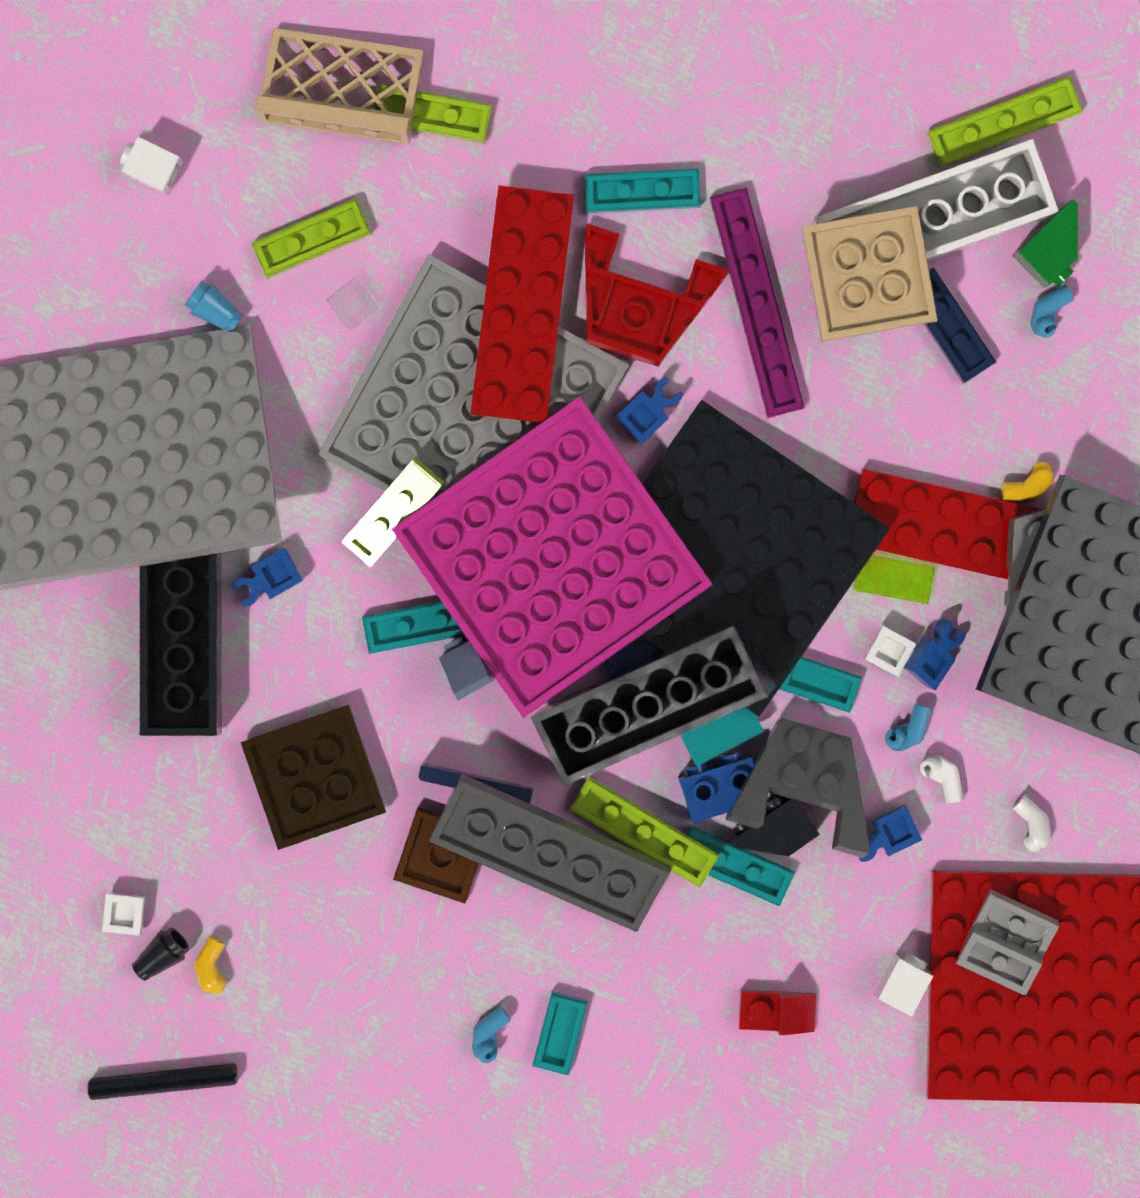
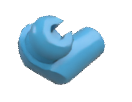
[885,704,933,751]

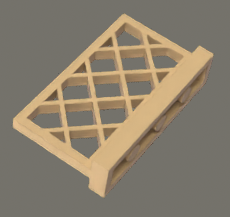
[255,28,424,145]

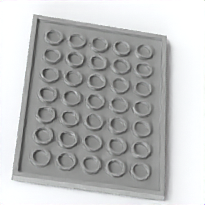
[0,325,282,590]

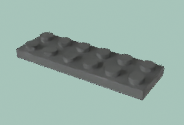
[429,774,670,932]

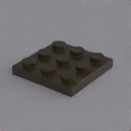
[240,704,387,850]

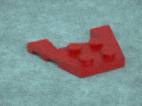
[584,223,728,367]

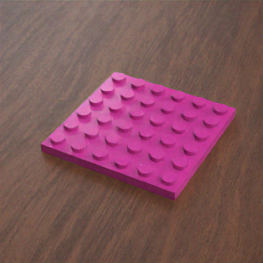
[391,397,713,718]

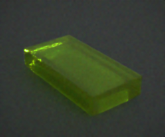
[852,555,935,604]

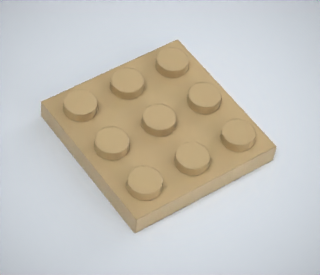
[801,206,937,342]

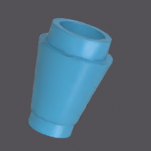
[184,280,243,332]

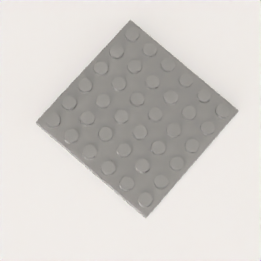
[318,254,629,505]

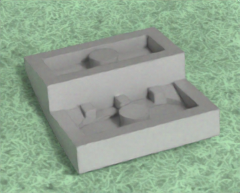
[956,889,1059,996]

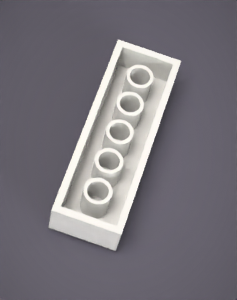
[812,139,1059,262]

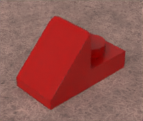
[738,989,816,1036]

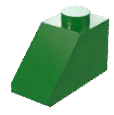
[1013,199,1078,288]

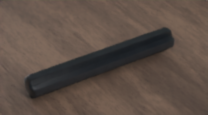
[87,1063,238,1100]

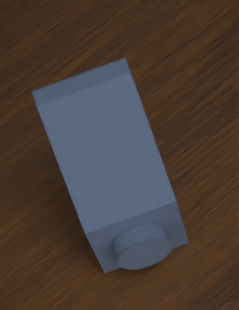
[439,636,495,700]

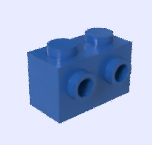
[678,751,755,823]

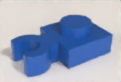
[615,377,683,445]
[231,547,304,607]
[903,618,966,691]
[858,805,922,862]

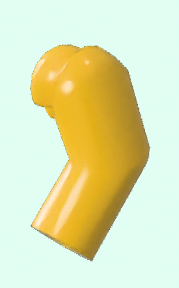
[1001,461,1054,501]
[194,936,226,995]

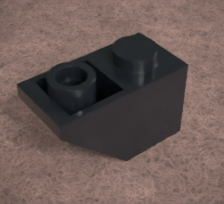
[729,795,820,857]

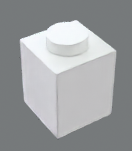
[120,137,184,196]
[874,953,933,1017]

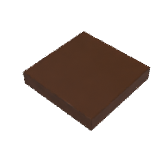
[393,807,479,904]

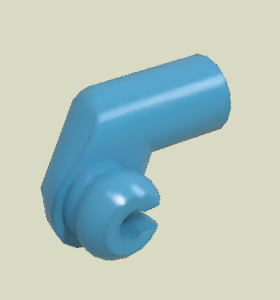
[1030,285,1074,338]
[472,1006,511,1063]

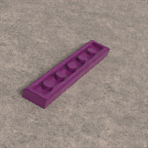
[709,187,805,418]

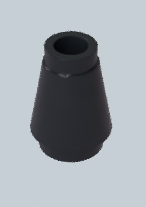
[132,927,189,981]

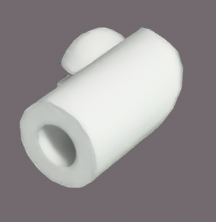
[920,755,964,803]
[1012,795,1051,853]

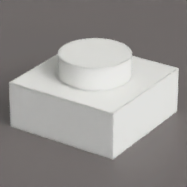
[864,625,916,677]
[102,892,146,936]

